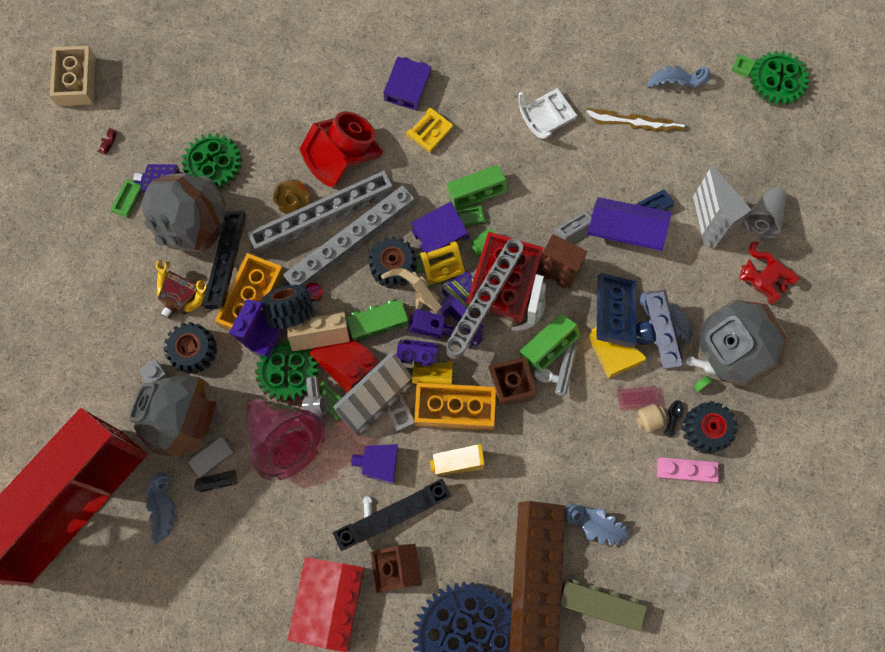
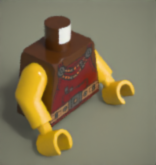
[156,259,208,319]

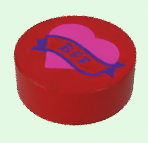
[305,283,323,301]

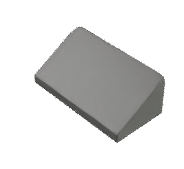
[555,211,592,244]

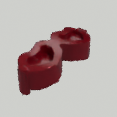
[97,128,117,154]

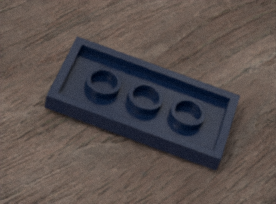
[596,273,636,348]

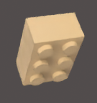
[50,46,96,106]

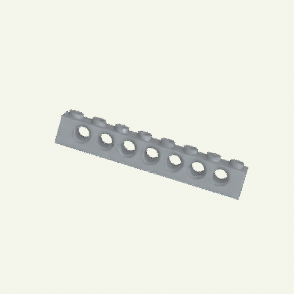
[247,171,393,256]
[283,185,415,287]

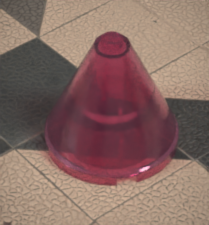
[245,398,326,481]

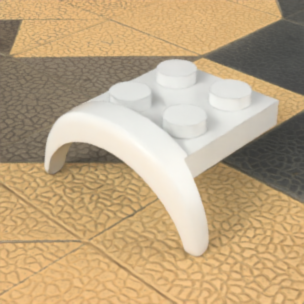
[519,88,577,139]
[511,275,547,331]

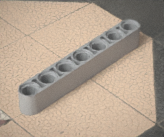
[446,239,523,359]

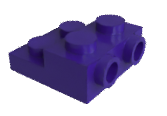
[397,339,439,366]

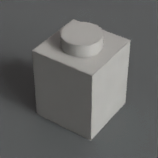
[138,359,169,383]

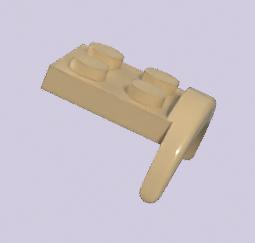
[381,268,442,316]

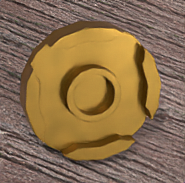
[273,180,311,214]

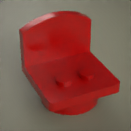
[300,111,383,188]

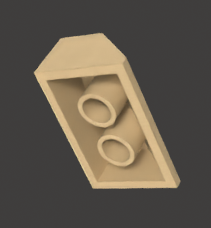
[287,310,350,352]

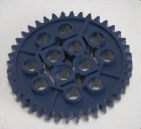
[412,582,512,652]

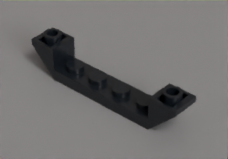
[332,478,451,551]

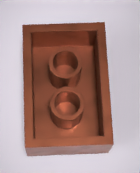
[537,234,588,289]

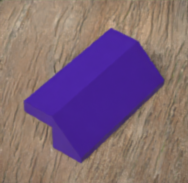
[587,197,672,251]

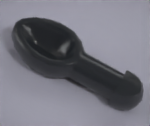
[665,400,683,437]

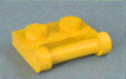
[405,108,454,153]
[420,241,465,285]
[412,361,453,385]

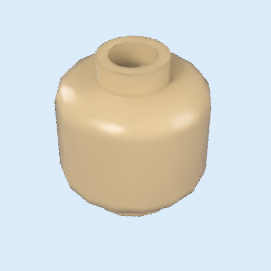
[635,404,667,433]

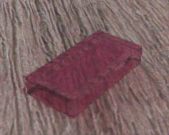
[617,386,659,410]

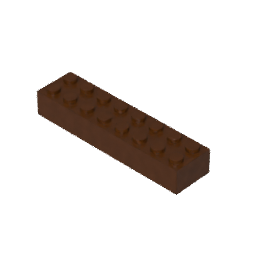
[509,501,566,652]

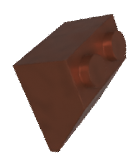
[488,357,538,405]
[371,544,422,593]

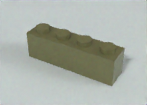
[561,579,647,631]

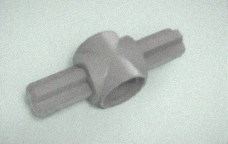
[302,376,328,435]

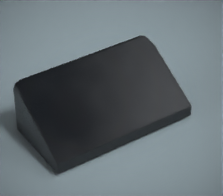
[194,470,238,493]

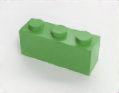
[446,165,507,211]
[346,299,409,342]
[520,314,581,374]

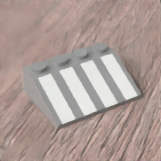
[692,165,751,250]
[333,351,413,436]

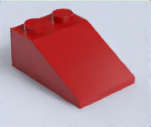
[309,338,380,393]

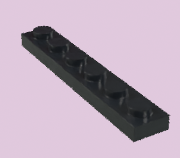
[203,211,246,309]

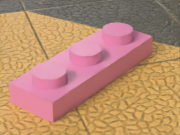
[657,457,718,483]

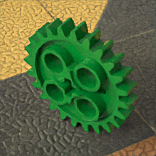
[749,50,810,106]
[181,133,243,189]
[255,341,319,403]

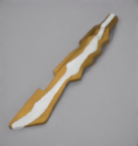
[586,108,685,132]

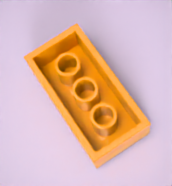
[215,253,285,331]
[414,383,496,430]

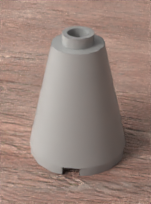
[744,187,787,239]

